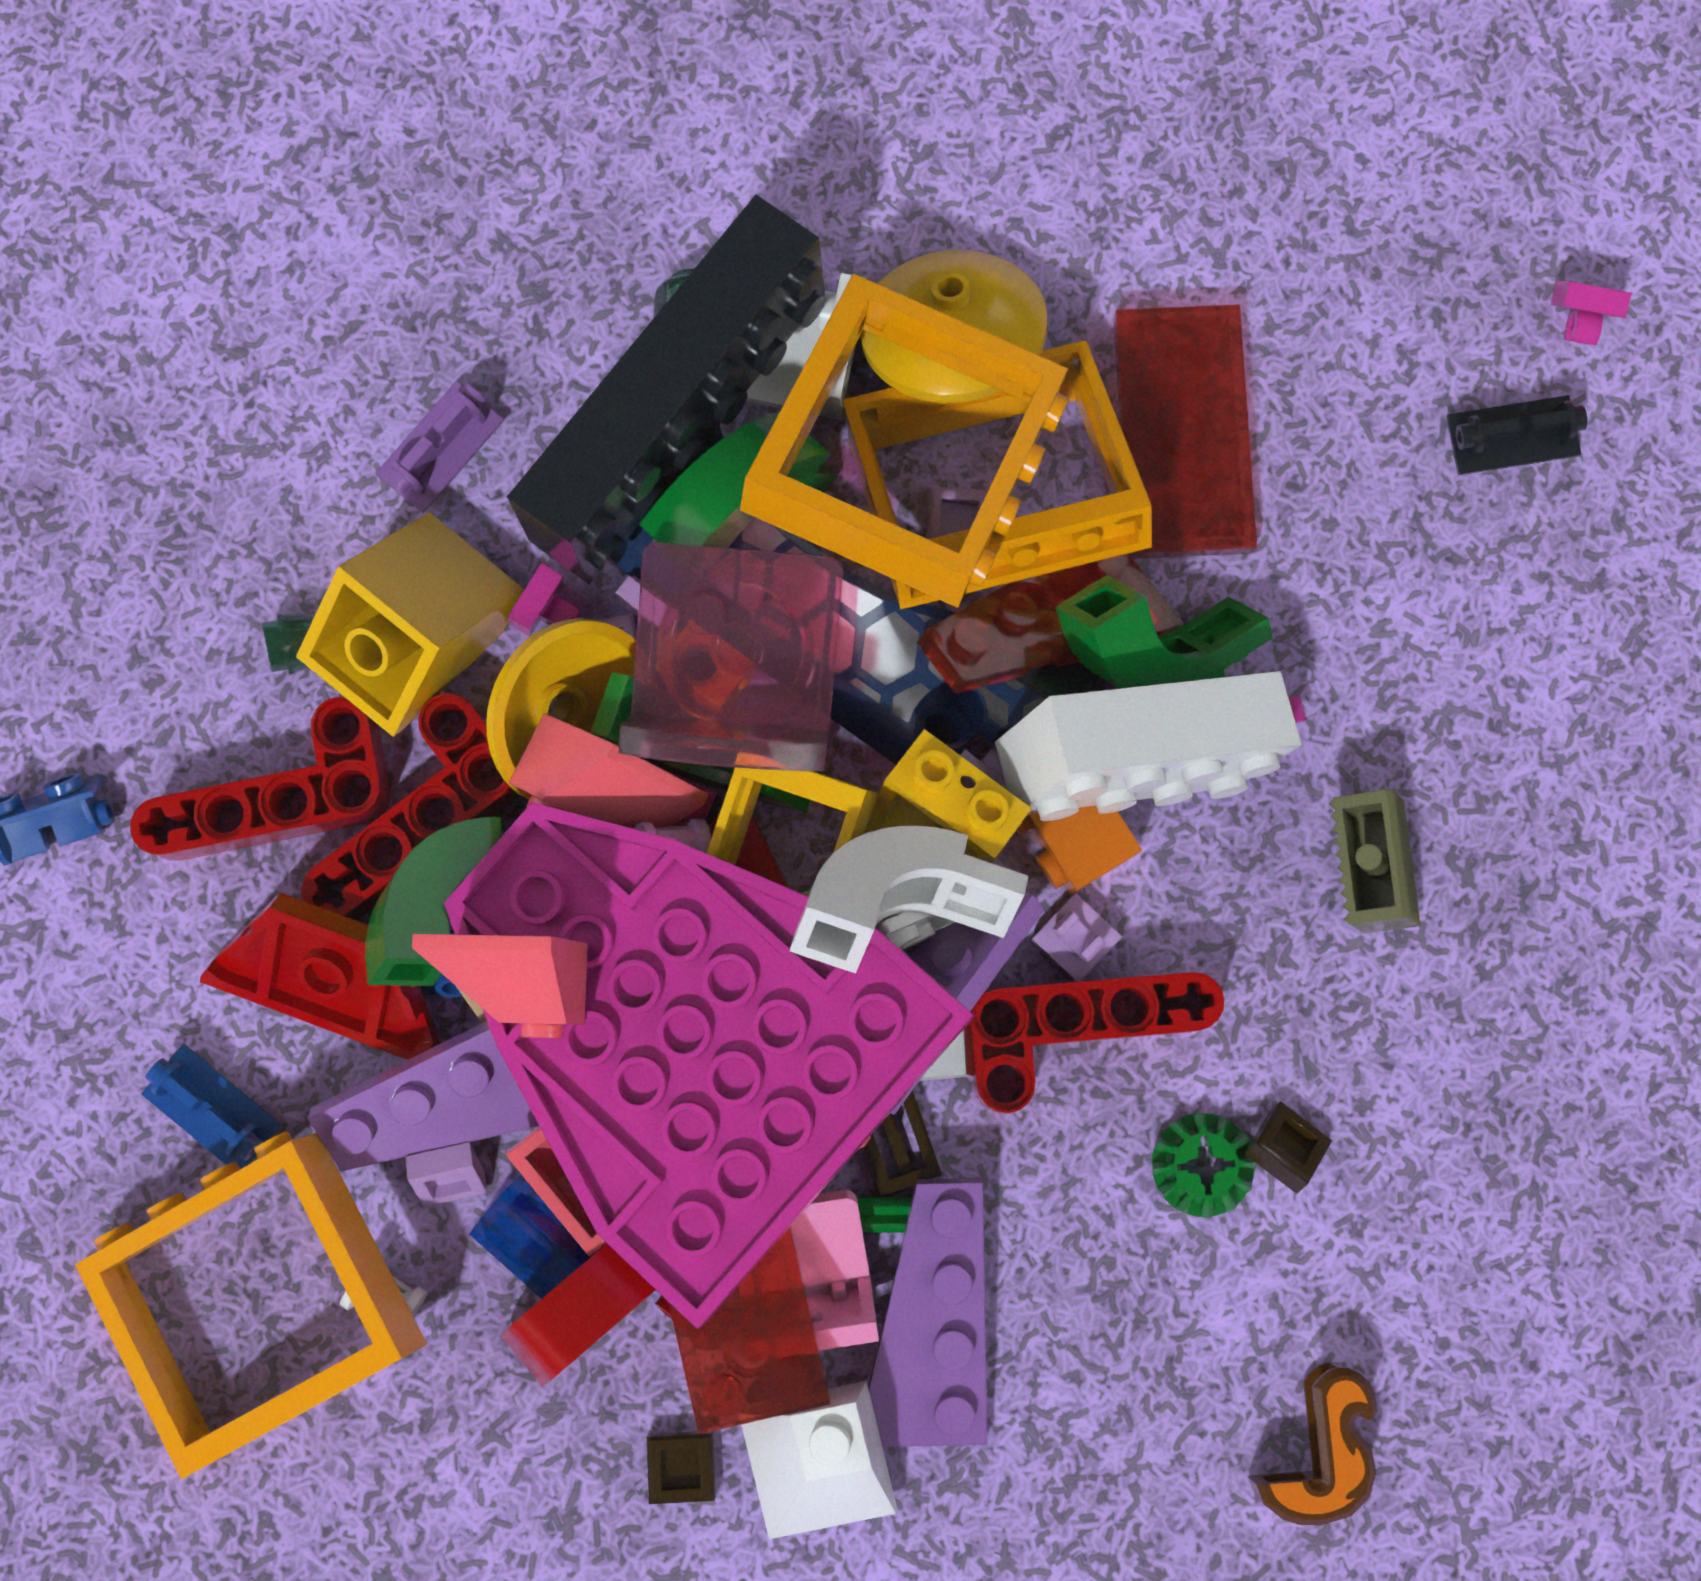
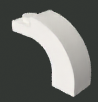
[790,826,1028,974]

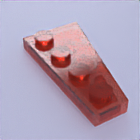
[917,554,1184,694]

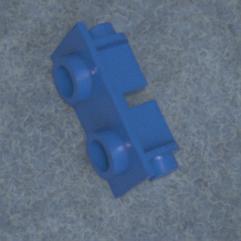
[0,773,115,865]
[141,1043,282,1169]

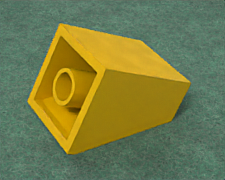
[296,512,525,737]

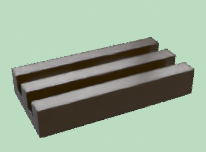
[864,1090,942,1197]

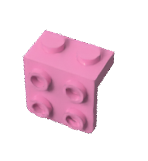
[739,1190,879,1362]

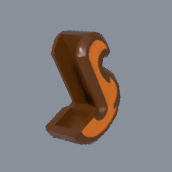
[1247,1362,1377,1526]

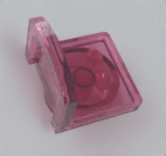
[618,542,843,771]

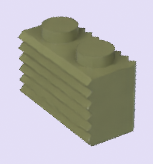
[1329,789,1421,934]

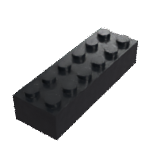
[507,194,826,585]

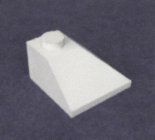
[738,1381,898,1539]

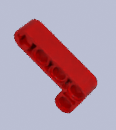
[301,693,518,920]
[130,697,391,861]
[969,972,1225,1113]
[500,1244,656,1387]

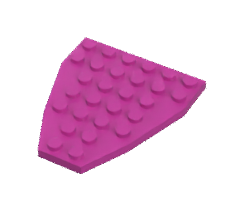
[444,802,976,1329]

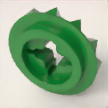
[1152,1113,1256,1218]

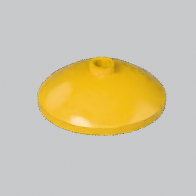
[861,249,1048,403]
[486,618,659,800]

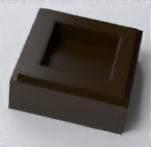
[1245,1101,1332,1194]
[646,1431,716,1504]

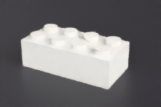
[995,671,1302,821]

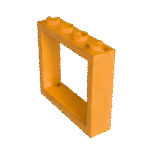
[740,273,1070,608]
[842,340,1152,610]
[75,1131,427,1480]

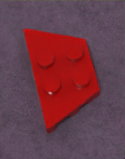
[200,892,440,1060]

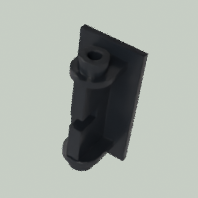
[1446,395,1588,476]

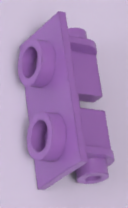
[375,380,505,513]

